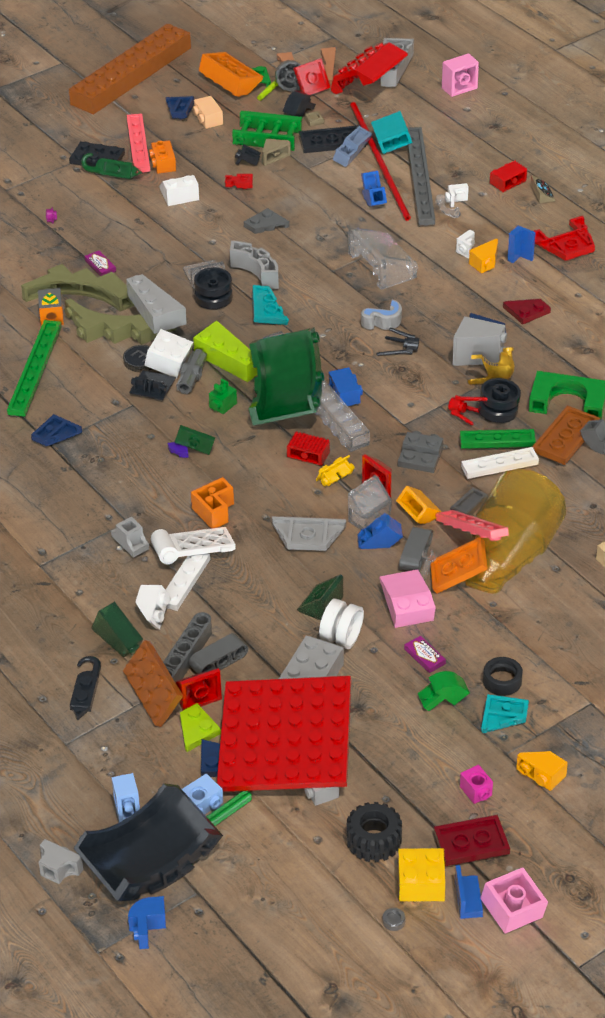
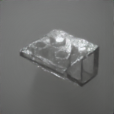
[348,475,392,530]

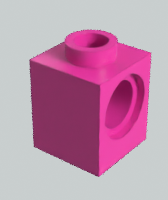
[460,764,493,804]

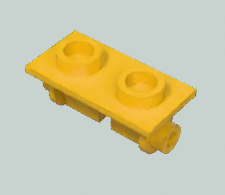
[316,455,355,486]

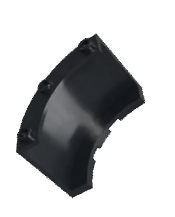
[74,783,223,901]

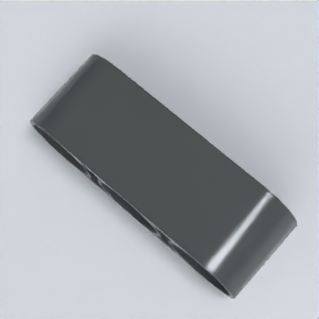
[399,526,433,572]
[189,633,249,674]

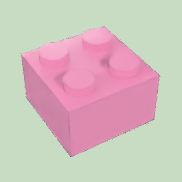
[442,54,479,97]
[481,868,548,933]

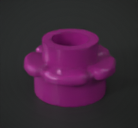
[46,207,57,224]

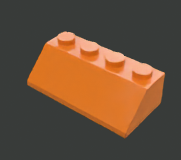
[199,52,263,97]

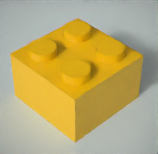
[398,848,445,902]

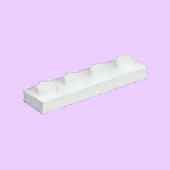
[461,447,539,479]
[166,553,210,611]

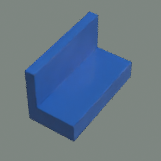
[508,225,535,263]
[455,865,483,919]

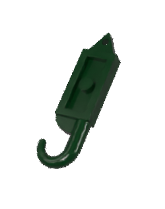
[81,153,142,179]

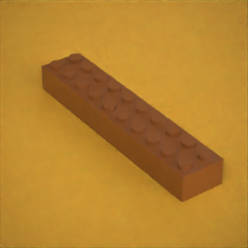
[69,24,191,115]

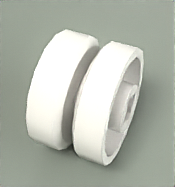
[319,598,364,649]

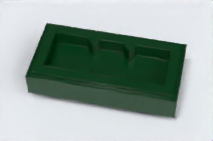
[175,425,216,455]

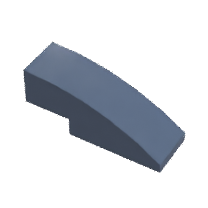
[333,126,373,167]

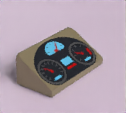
[531,176,555,203]

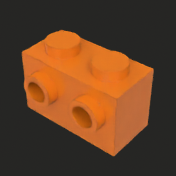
[149,140,176,174]

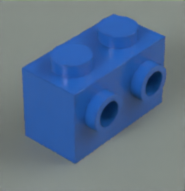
[329,367,363,407]

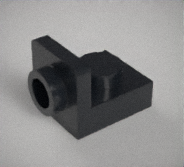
[234,144,261,166]

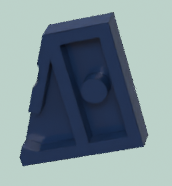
[31,414,82,446]

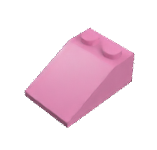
[379,570,435,628]

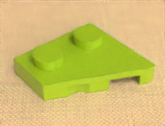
[180,703,221,752]

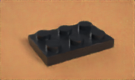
[69,141,125,167]

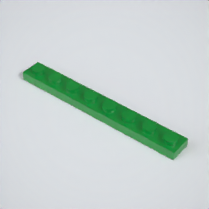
[7,320,62,417]

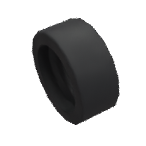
[483,657,523,696]

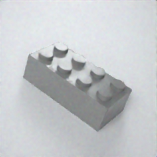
[279,635,344,679]

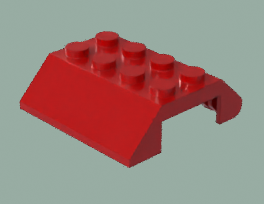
[331,42,408,94]

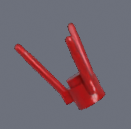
[448,395,488,425]

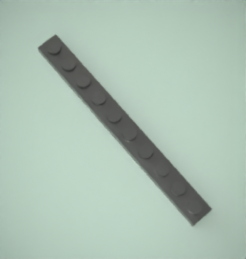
[407,127,435,226]

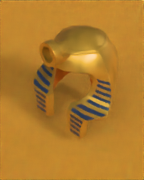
[467,347,515,385]

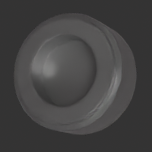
[383,908,405,931]

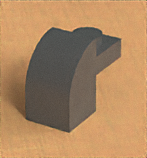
[580,419,605,454]

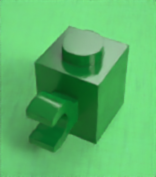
[209,379,237,414]

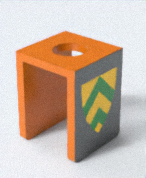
[38,288,64,326]

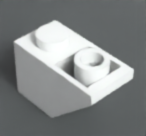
[136,585,170,630]

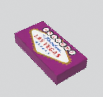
[85,251,116,276]
[404,636,446,673]

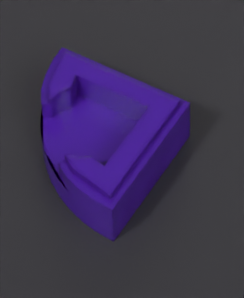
[168,442,189,458]

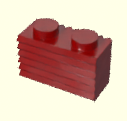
[490,160,527,193]
[287,431,330,466]

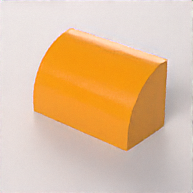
[396,485,442,524]

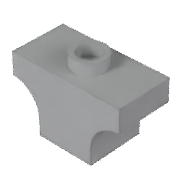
[111,517,149,558]
[39,839,83,884]

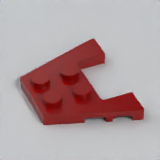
[534,216,595,261]

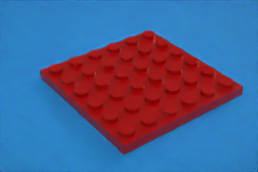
[217,676,352,792]

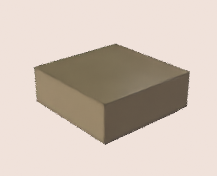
[304,111,324,127]

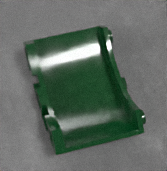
[248,327,325,426]

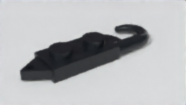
[70,656,101,720]

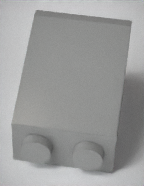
[452,316,507,366]

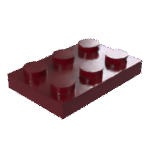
[434,814,510,866]

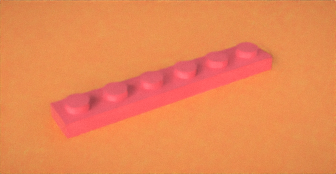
[127,114,150,173]
[436,510,509,541]

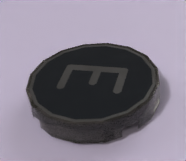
[123,345,152,372]

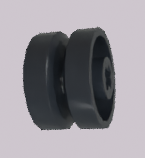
[194,267,233,309]
[478,378,521,423]

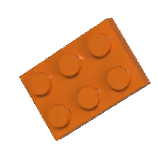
[431,537,488,593]

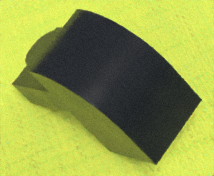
[282,90,316,118]

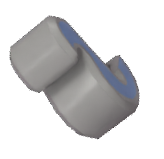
[361,299,402,330]

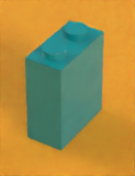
[371,111,413,154]

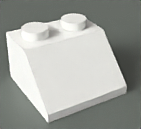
[159,175,199,206]

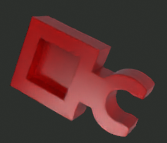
[225,174,253,189]

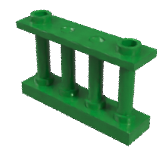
[232,110,302,151]

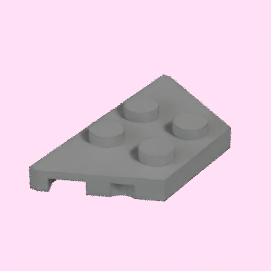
[272,516,346,551]

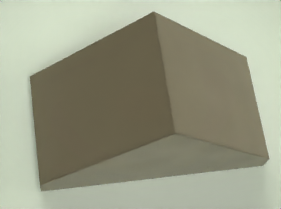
[262,139,291,166]

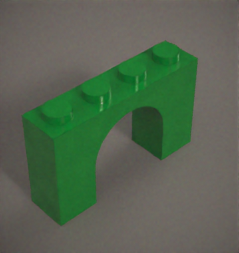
[529,371,605,420]

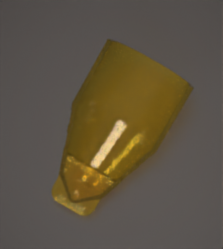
[464,469,566,594]

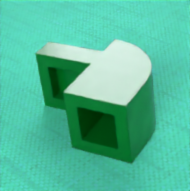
[418,671,470,711]

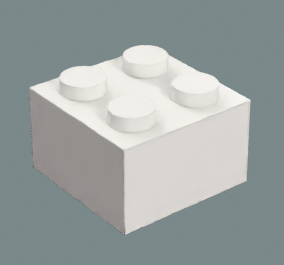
[145,329,193,379]

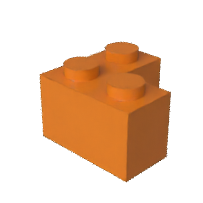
[191,477,234,529]

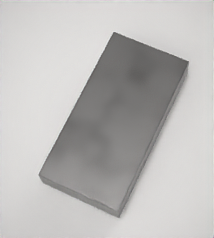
[450,487,489,516]

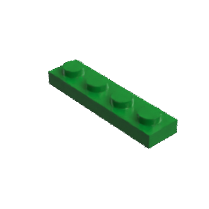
[460,429,536,449]

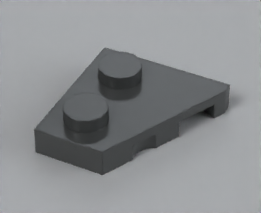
[244,208,289,234]

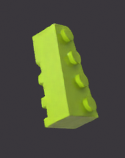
[193,320,258,382]

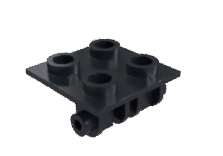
[129,370,176,400]

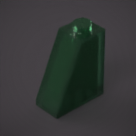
[91,601,143,657]

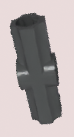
[176,349,207,394]

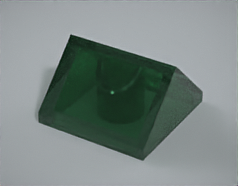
[297,574,343,621]

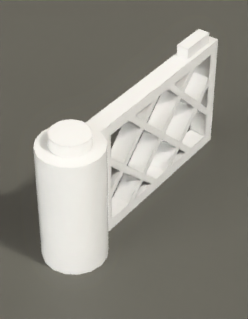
[151,527,236,564]

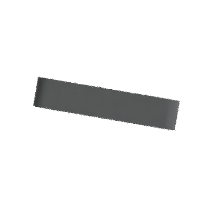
[163,612,212,681]

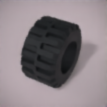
[346,802,402,862]

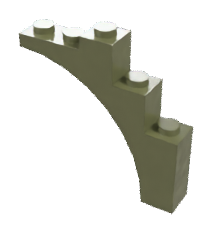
[21,264,135,312]
[64,298,177,345]

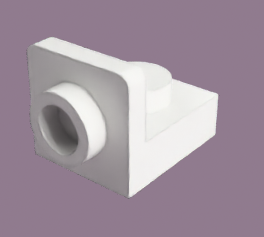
[445,183,468,208]
[456,230,475,258]

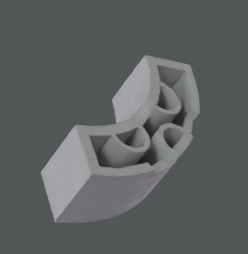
[230,241,279,289]

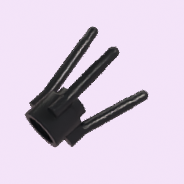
[376,327,420,356]

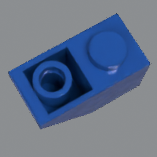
[357,513,403,549]

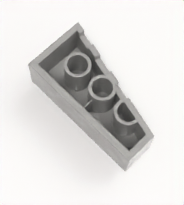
[381,38,414,87]
[126,274,187,334]

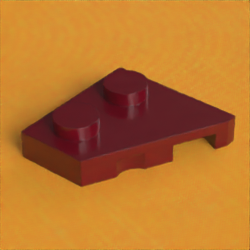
[503,299,551,325]

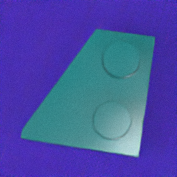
[481,694,529,733]

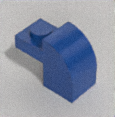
[361,170,387,206]
[128,896,166,949]

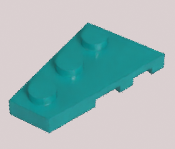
[252,285,289,325]

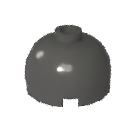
[275,60,301,92]

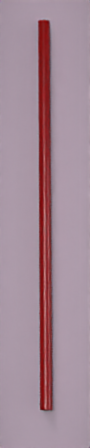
[350,102,411,221]

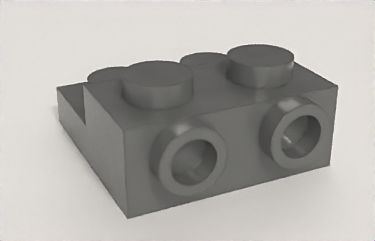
[398,431,443,473]

